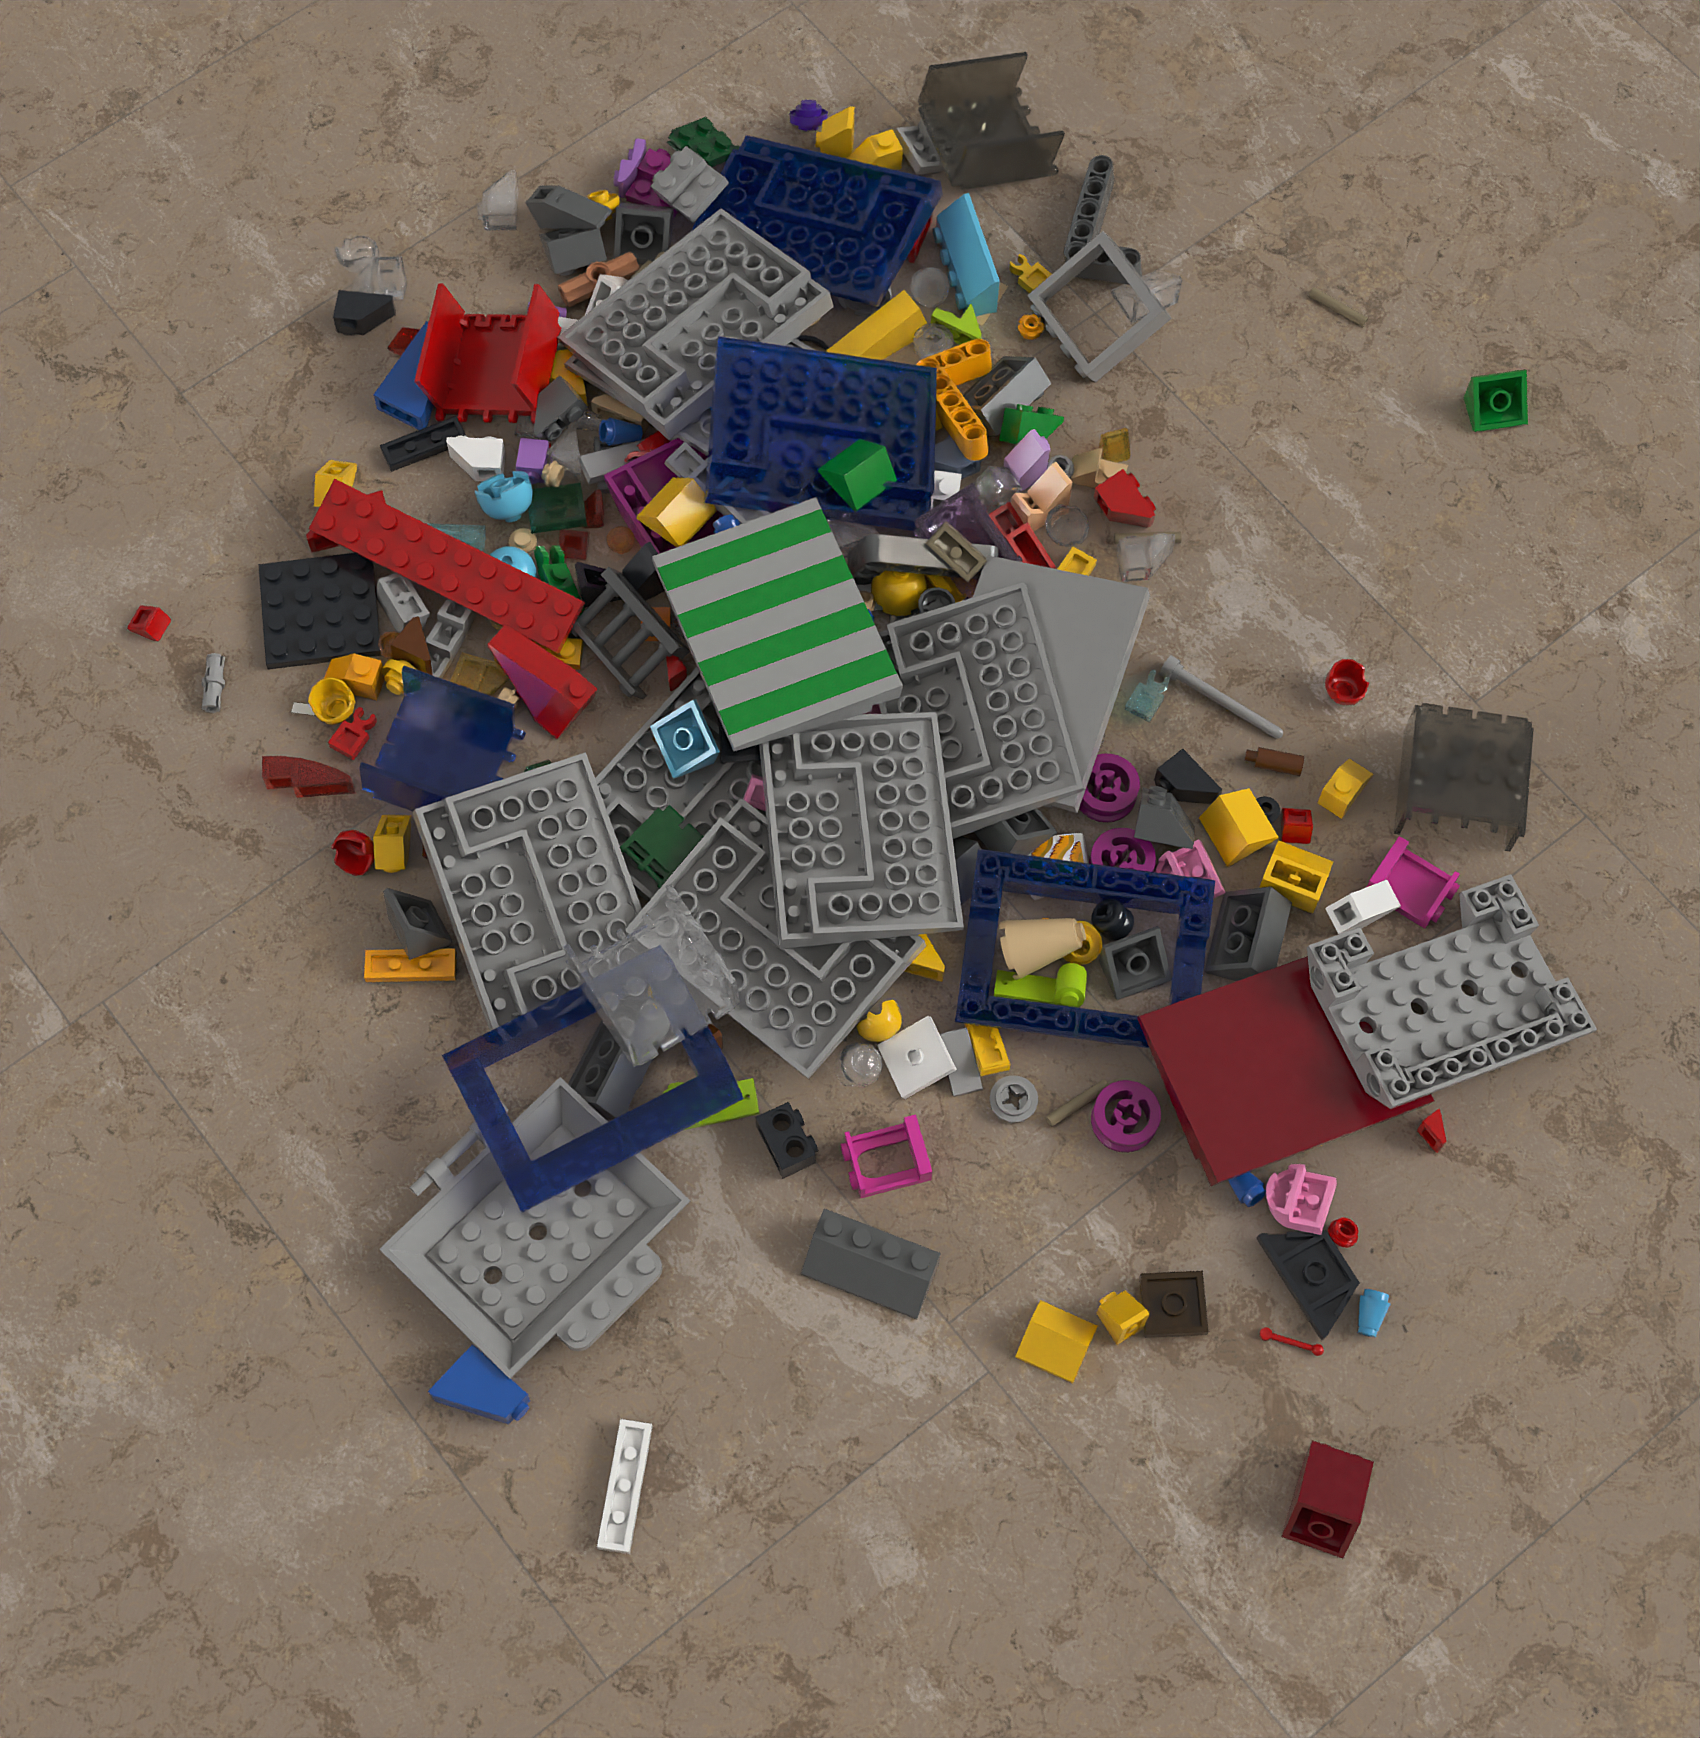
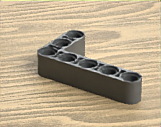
[1064,155,1142,284]
[848,534,998,585]

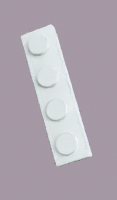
[597,1419,653,1554]

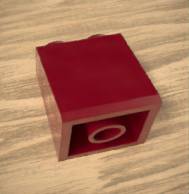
[1281,1440,1374,1558]

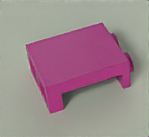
[1367,836,1460,929]

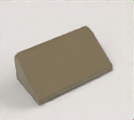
[925,521,987,582]

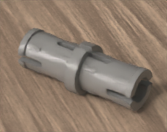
[201,653,225,713]

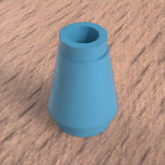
[1357,1289,1390,1338]

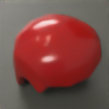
[1325,659,1369,705]
[331,830,375,876]

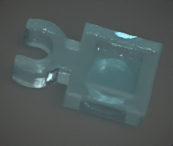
[1125,669,1170,723]

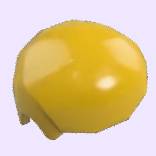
[308,677,355,725]
[856,1000,902,1042]

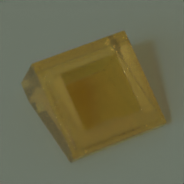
[1098,428,1131,463]

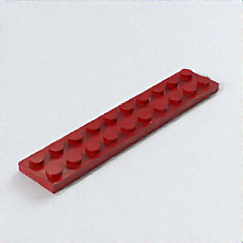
[308,479,585,654]

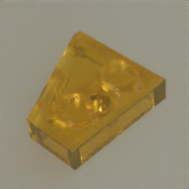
[442,652,509,714]

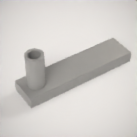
[579,436,678,484]

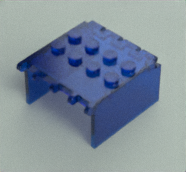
[359,666,526,811]

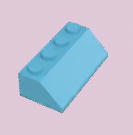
[933,193,1000,317]

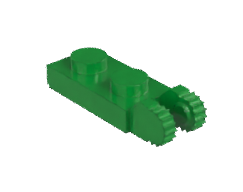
[534,545,585,615]

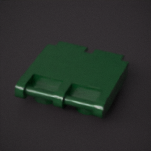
[667,117,743,167]
[620,805,704,889]

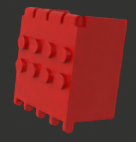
[414,283,561,424]

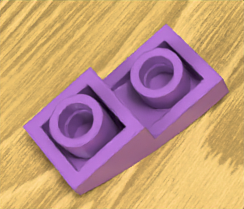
[614,139,647,198]

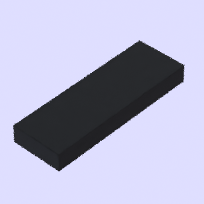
[380,416,466,472]

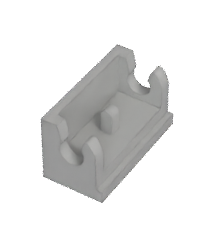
[376,573,430,635]

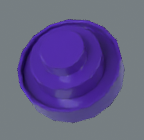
[789,100,828,131]

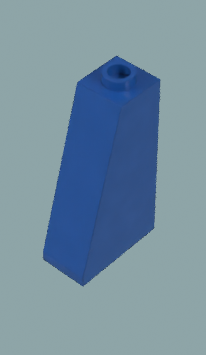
[373,321,434,430]

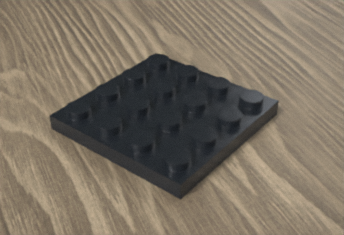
[258,553,382,670]

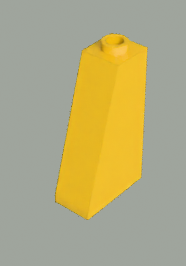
[826,290,931,380]

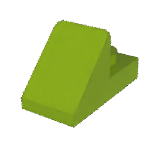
[930,304,982,345]

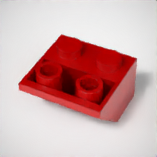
[1094,469,1156,528]

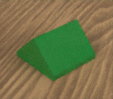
[1463,369,1528,432]
[818,439,897,512]

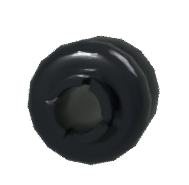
[1091,898,1134,941]

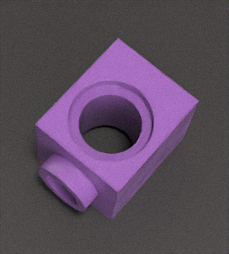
[516,438,551,484]

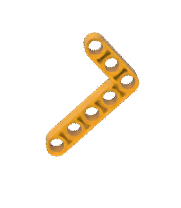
[915,339,992,461]

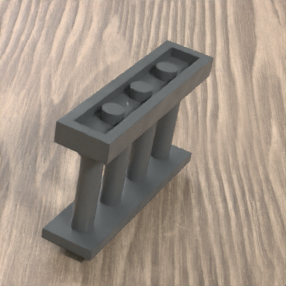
[570,567,690,699]

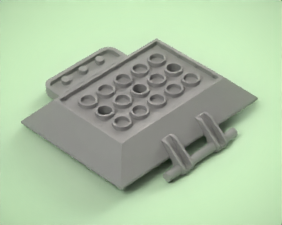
[380,1077,691,1379]

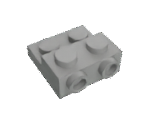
[651,146,729,223]

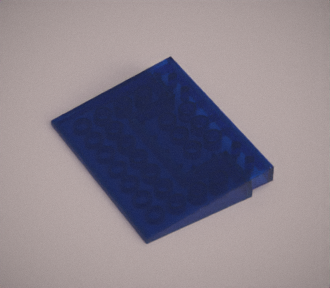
[691,135,943,307]
[704,336,937,532]

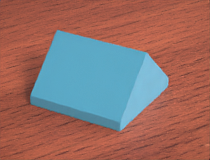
[650,699,720,778]

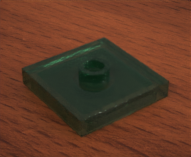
[528,482,587,534]

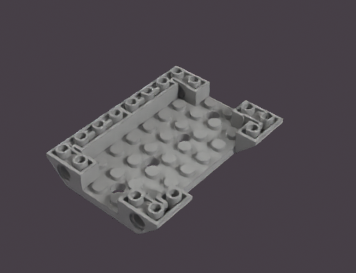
[1307,874,1597,1109]

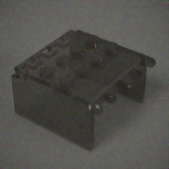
[917,52,1065,190]
[1394,703,1534,851]

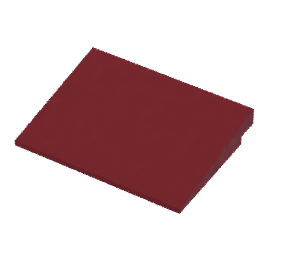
[1137,956,1434,1186]

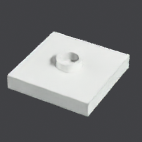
[877,1016,957,1099]

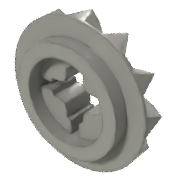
[989,1075,1038,1124]

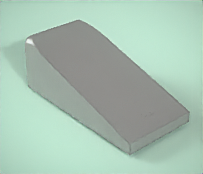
[940,1028,983,1097]

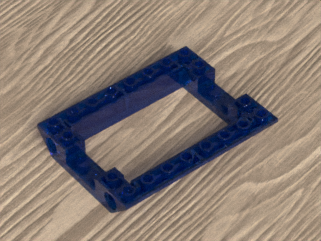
[955,849,1215,1049]
[442,946,744,1213]

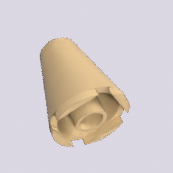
[999,918,1086,980]

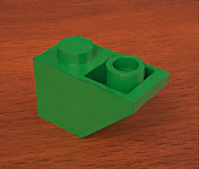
[999,404,1064,444]

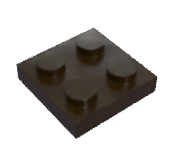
[1139,1271,1209,1338]

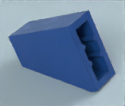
[428,1344,531,1425]

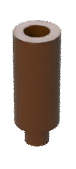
[1245,747,1305,776]

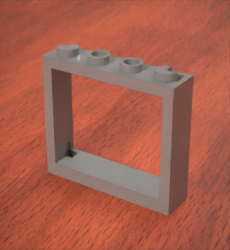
[1027,231,1172,382]

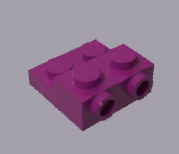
[625,148,678,220]

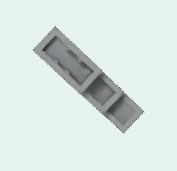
[664,442,770,524]
[419,599,477,686]

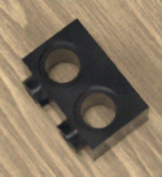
[755,1102,818,1179]

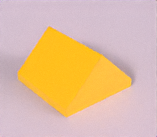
[637,478,717,547]
[1199,788,1279,867]
[1015,1300,1098,1383]

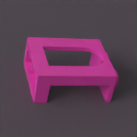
[840,1114,932,1199]

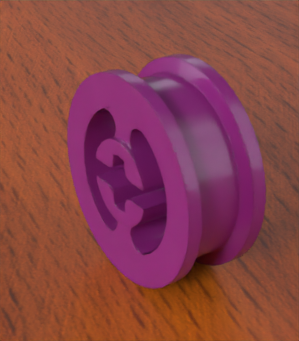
[1079,753,1140,823]
[1089,827,1156,897]
[1091,1080,1161,1153]

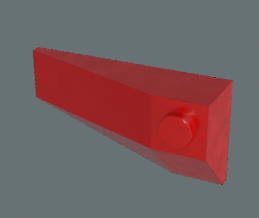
[487,625,598,739]

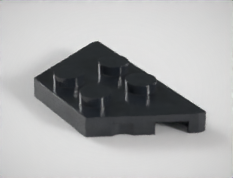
[1256,1230,1360,1341]

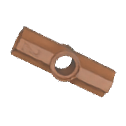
[558,252,640,307]

